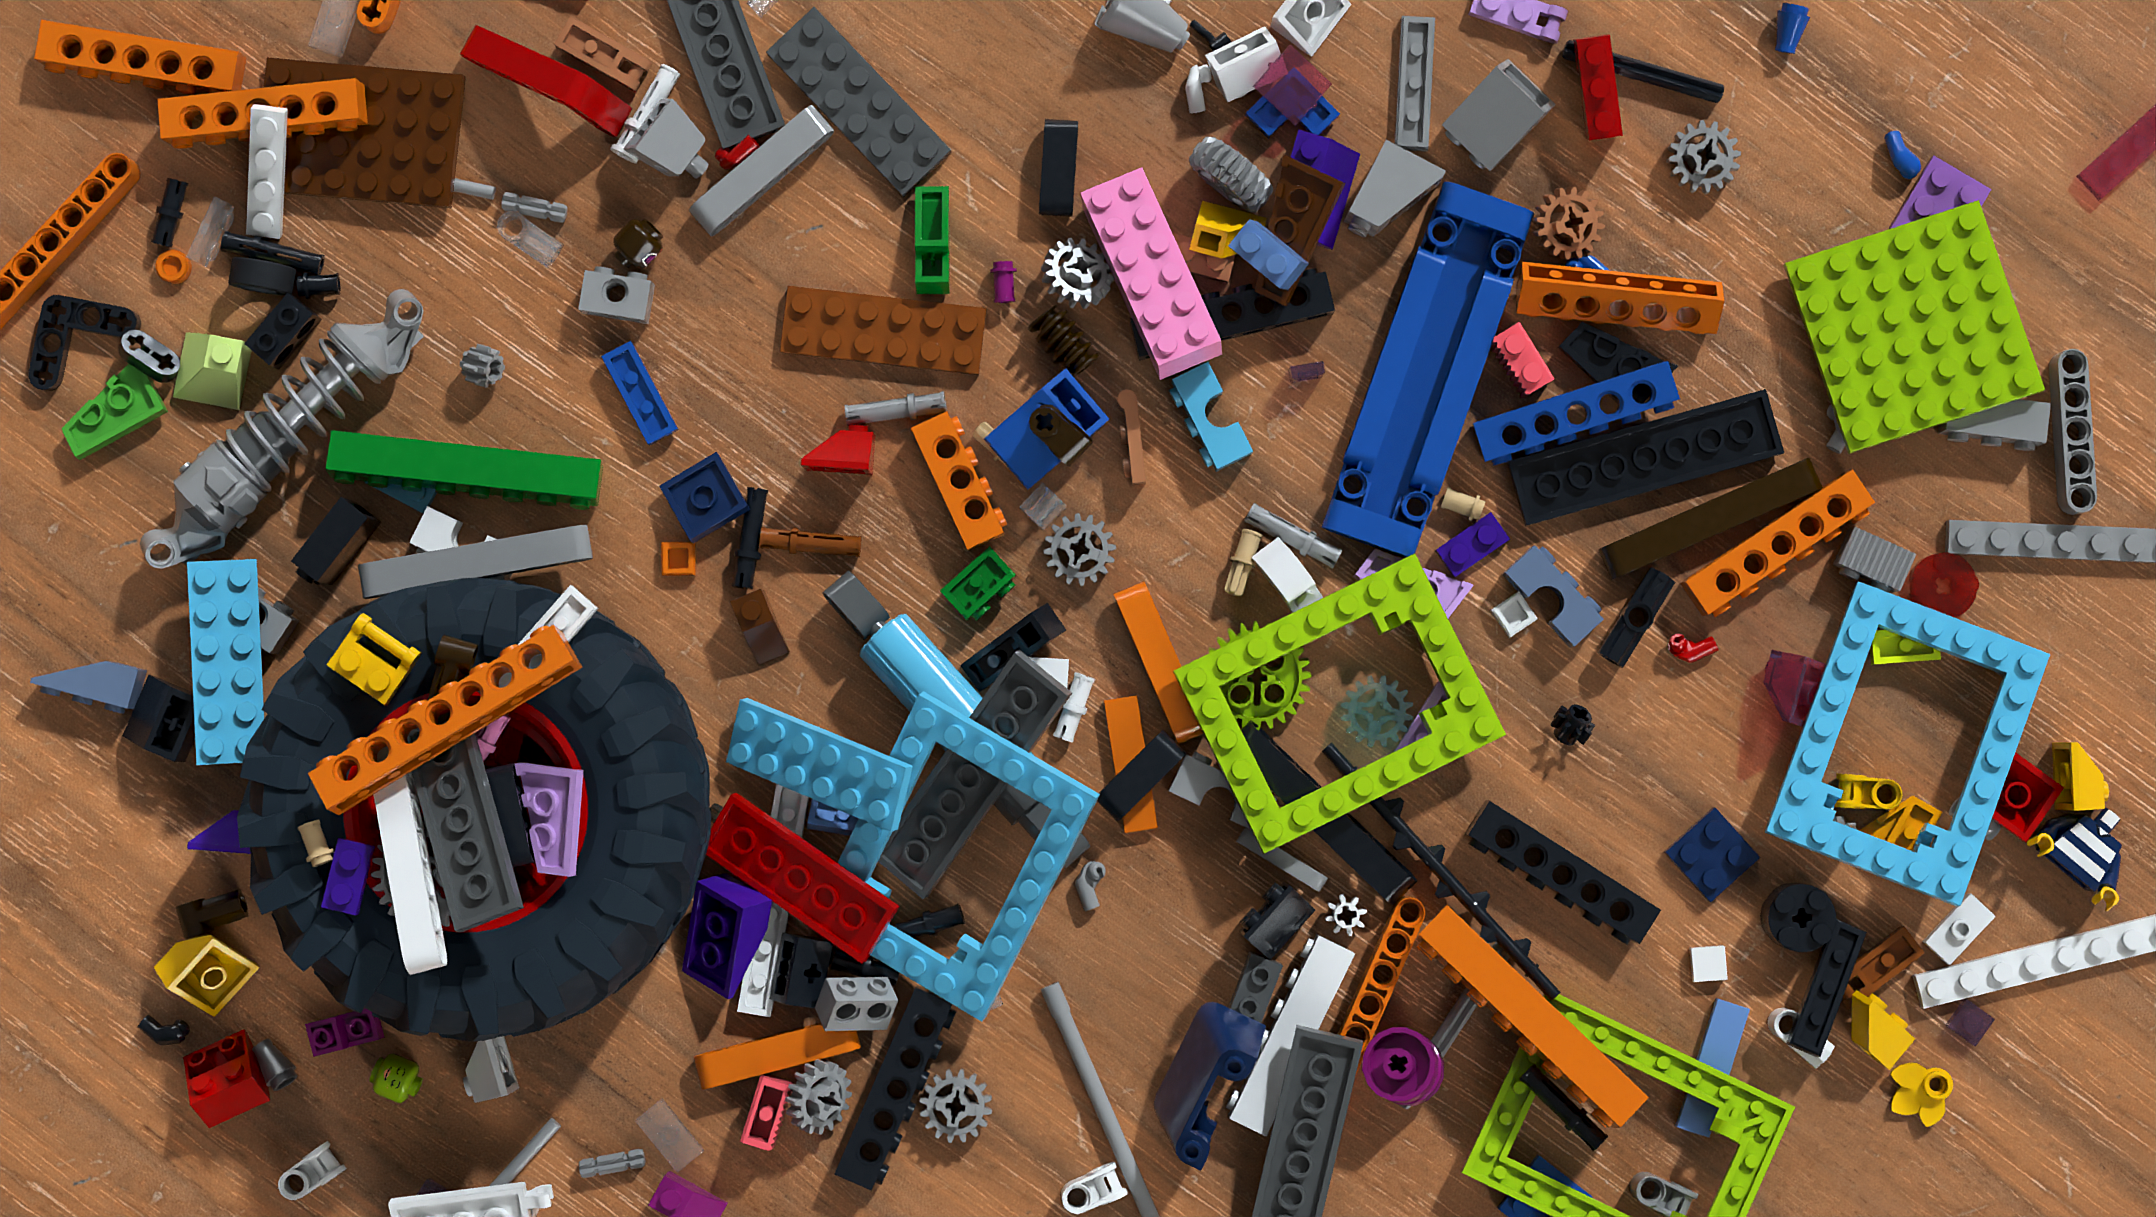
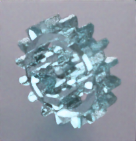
[1340,675,1413,748]

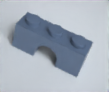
[1502,545,1604,647]

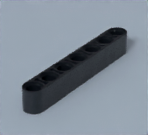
[1241,720,1417,905]

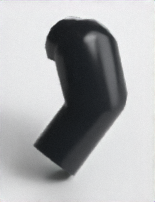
[137,1014,190,1046]

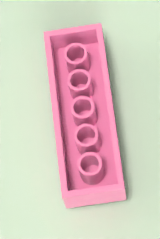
[1080,167,1222,380]

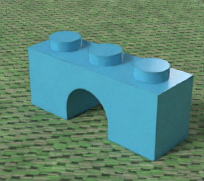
[1169,362,1253,472]

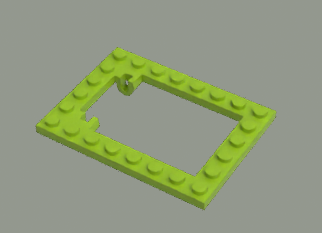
[1173,554,1506,854]
[1461,994,1795,1217]

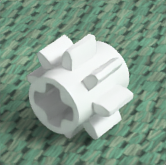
[1325,894,1367,936]

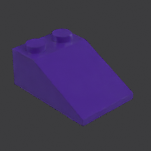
[682,873,772,999]

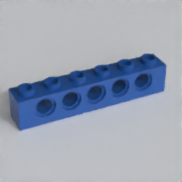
[1473,361,1680,466]

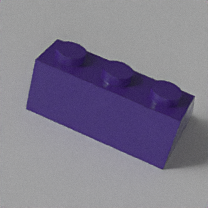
[1290,129,1360,250]

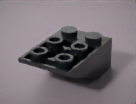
[1239,882,1315,960]

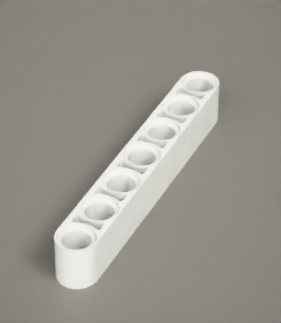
[373,747,447,975]

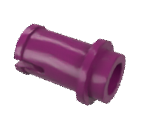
[990,261,1017,303]

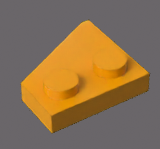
[1859,795,1943,852]

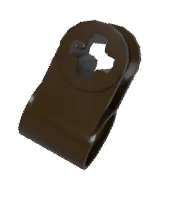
[1029,404,1093,467]

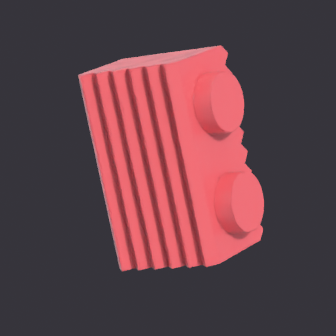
[1491,322,1555,398]
[740,1074,793,1151]

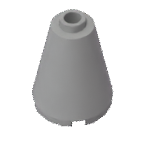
[1094,0,1190,53]

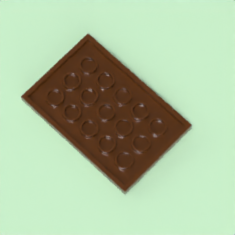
[264,57,466,209]

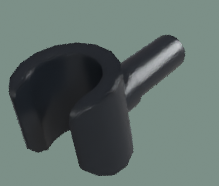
[1190,20,1231,51]

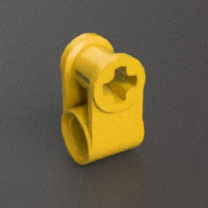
[1834,773,1903,809]

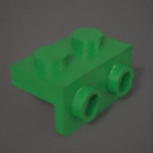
[940,546,1017,621]

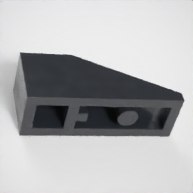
[960,603,1066,692]

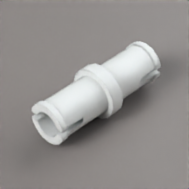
[1053,672,1095,742]

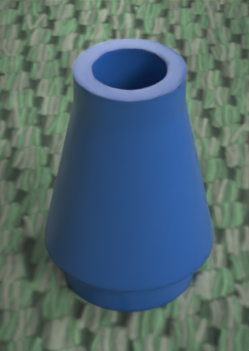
[1775,3,1810,54]

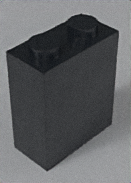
[291,497,381,585]

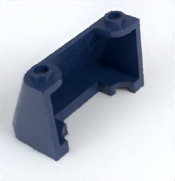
[1153,1002,1266,1171]

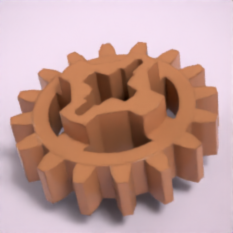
[1531,187,1605,260]

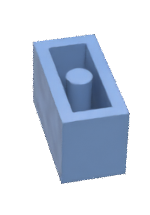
[1228,219,1309,290]

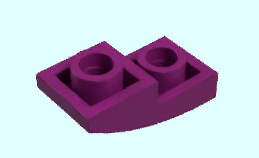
[305,1008,385,1057]

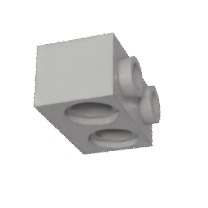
[815,977,898,1031]

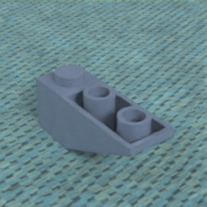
[30,661,147,714]

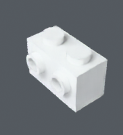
[1205,26,1288,102]

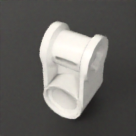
[278,1141,347,1200]
[1061,1162,1128,1214]

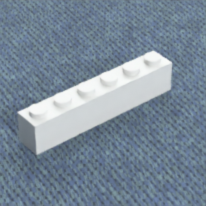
[1226,934,1355,1136]

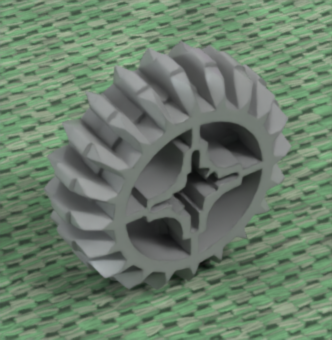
[1189,137,1273,213]

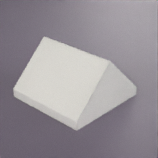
[1270,0,1352,57]

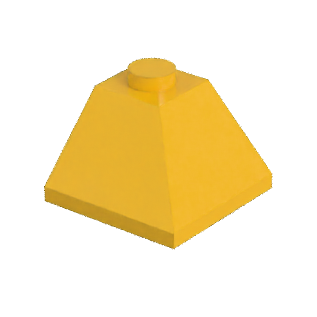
[2052,742,2109,811]
[154,935,260,1017]

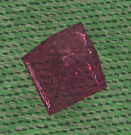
[1763,650,1826,728]

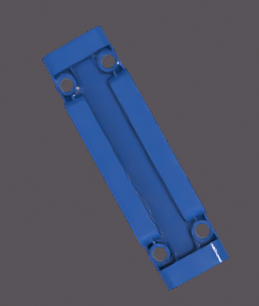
[1322,182,1535,558]

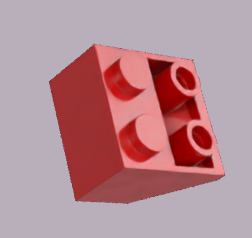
[183,1029,271,1128]

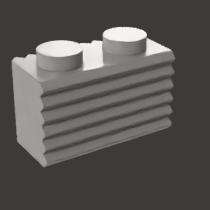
[1833,527,1916,593]

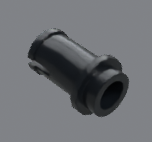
[297,273,341,299]

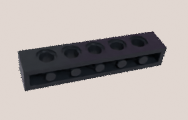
[1130,268,1335,361]
[1465,800,1661,945]
[834,985,957,1191]

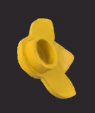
[1890,1062,1953,1127]

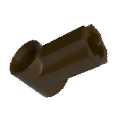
[428,634,479,700]
[175,889,249,939]

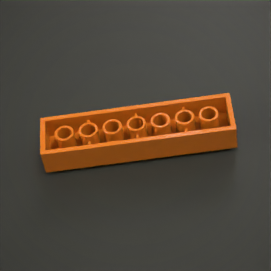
[1416,905,1649,1128]

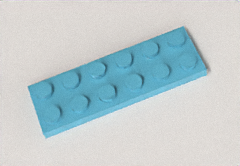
[187,559,264,765]
[726,698,913,832]

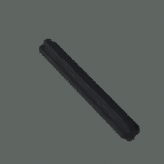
[1562,40,1724,103]

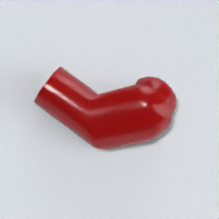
[715,135,760,170]
[1667,633,1719,663]

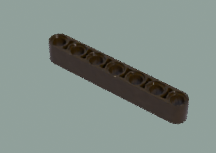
[1598,457,1823,580]

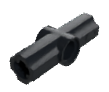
[1597,567,1676,668]

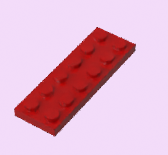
[706,793,900,964]

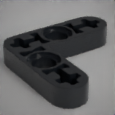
[29,295,141,391]

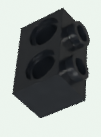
[244,293,322,370]

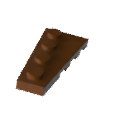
[1255,154,1346,306]

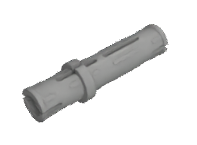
[845,391,947,426]
[1244,503,1342,569]

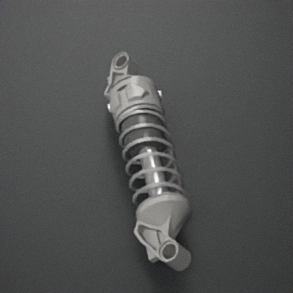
[140,289,424,569]

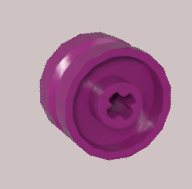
[1362,1027,1444,1106]

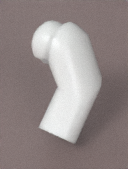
[1185,64,1212,113]

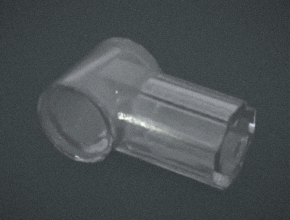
[497,211,564,269]

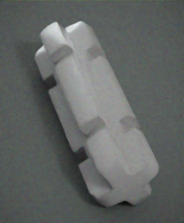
[501,192,568,223]
[579,1149,646,1178]

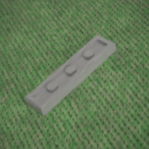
[1394,16,1435,151]

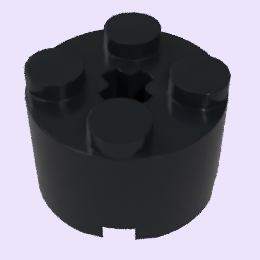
[1760,883,1836,952]

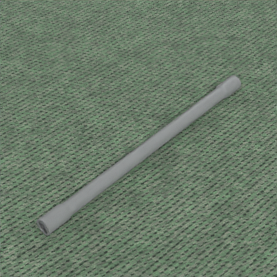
[1040,982,1160,1217]

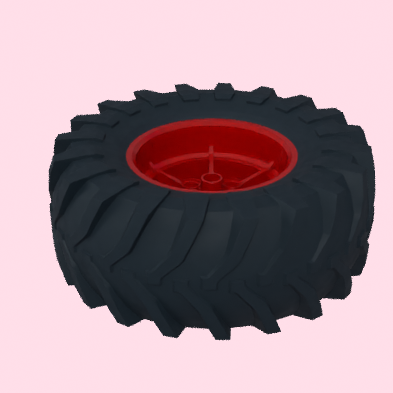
[237,578,711,1041]

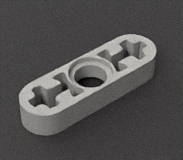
[1236,827,1328,892]

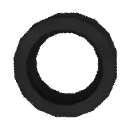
[228,257,296,296]

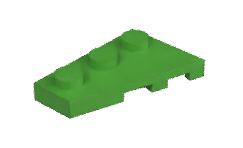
[61,364,168,460]

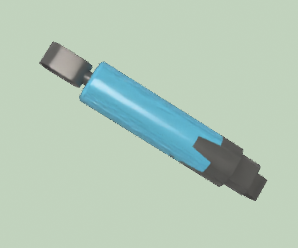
[822,571,1090,869]

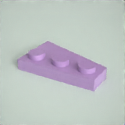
[1353,549,1474,618]
[514,763,584,877]

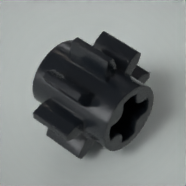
[1550,704,1595,746]

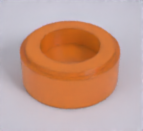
[155,249,192,284]

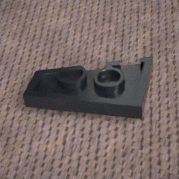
[1558,322,1678,404]

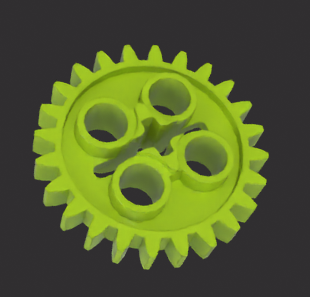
[1208,621,1311,731]

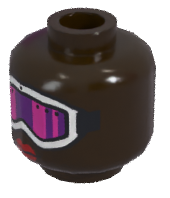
[613,219,663,268]

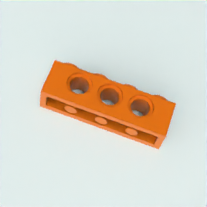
[911,411,1008,551]

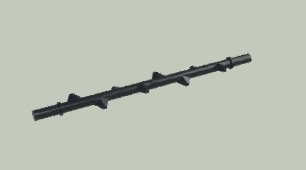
[1322,742,1561,1001]

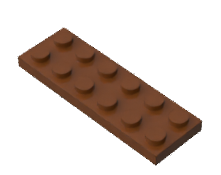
[780,286,987,375]

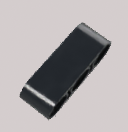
[1039,119,1078,217]
[1097,730,1187,822]
[485,763,535,868]

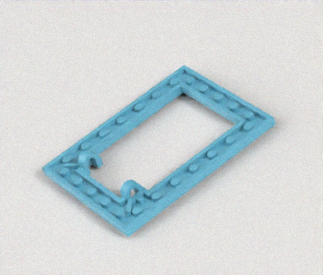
[1765,581,2050,907]
[838,691,1100,1022]

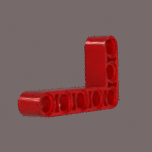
[460,25,632,138]

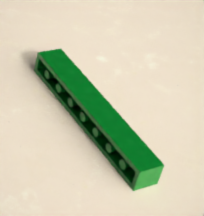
[326,430,603,510]

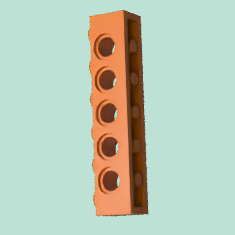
[34,20,247,95]
[157,78,368,149]
[1516,261,1725,334]
[1680,469,1875,617]

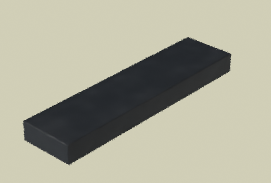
[1786,919,1867,1058]

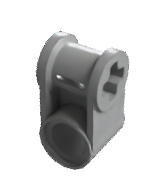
[1629,1172,1699,1217]

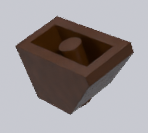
[730,589,790,665]

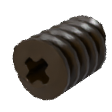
[1028,305,1100,377]

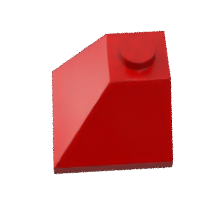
[801,425,876,475]

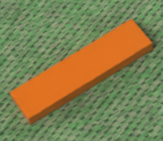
[1104,695,1158,833]

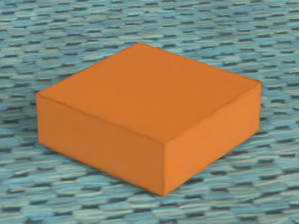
[661,542,696,576]

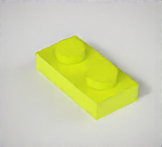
[1870,630,1941,665]

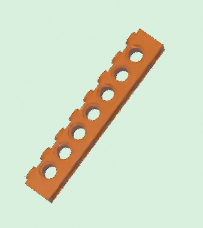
[308,624,583,815]

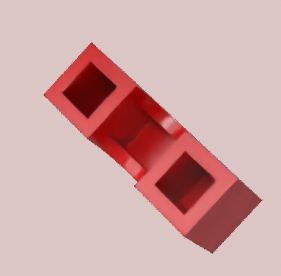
[1573,34,1623,141]

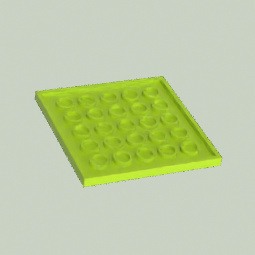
[1783,200,2045,454]

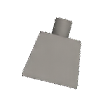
[623,99,709,179]

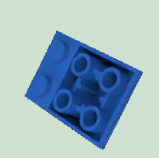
[984,368,1109,490]

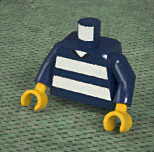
[2027,808,2122,911]

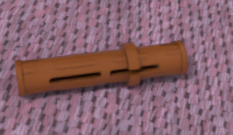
[760,527,862,557]

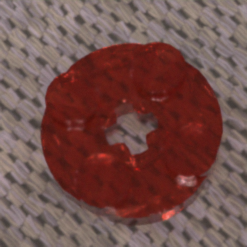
[1908,552,1979,617]

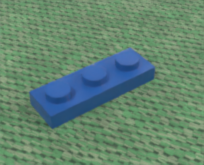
[601,341,679,446]

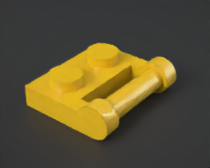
[327,613,422,705]

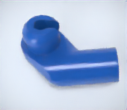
[1884,131,1921,179]

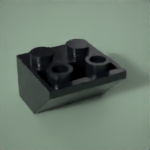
[122,674,195,762]

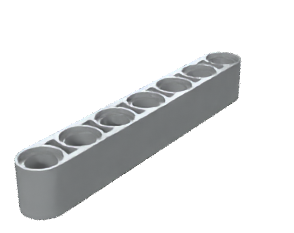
[358,525,593,599]

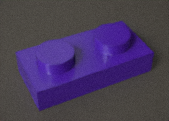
[1435,512,1510,578]
[321,838,375,915]

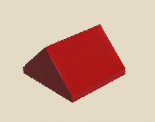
[1992,752,2064,843]

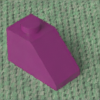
[648,1171,728,1217]

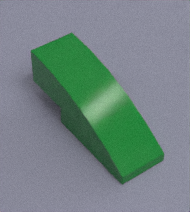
[915,186,950,294]

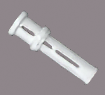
[610,64,681,163]

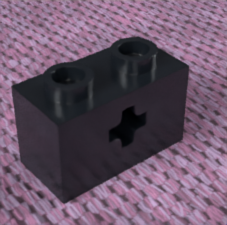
[769,932,833,1008]

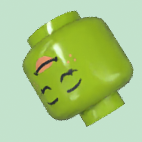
[369,1054,423,1103]

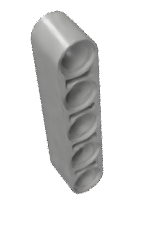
[689,105,834,236]
[2049,349,2097,515]

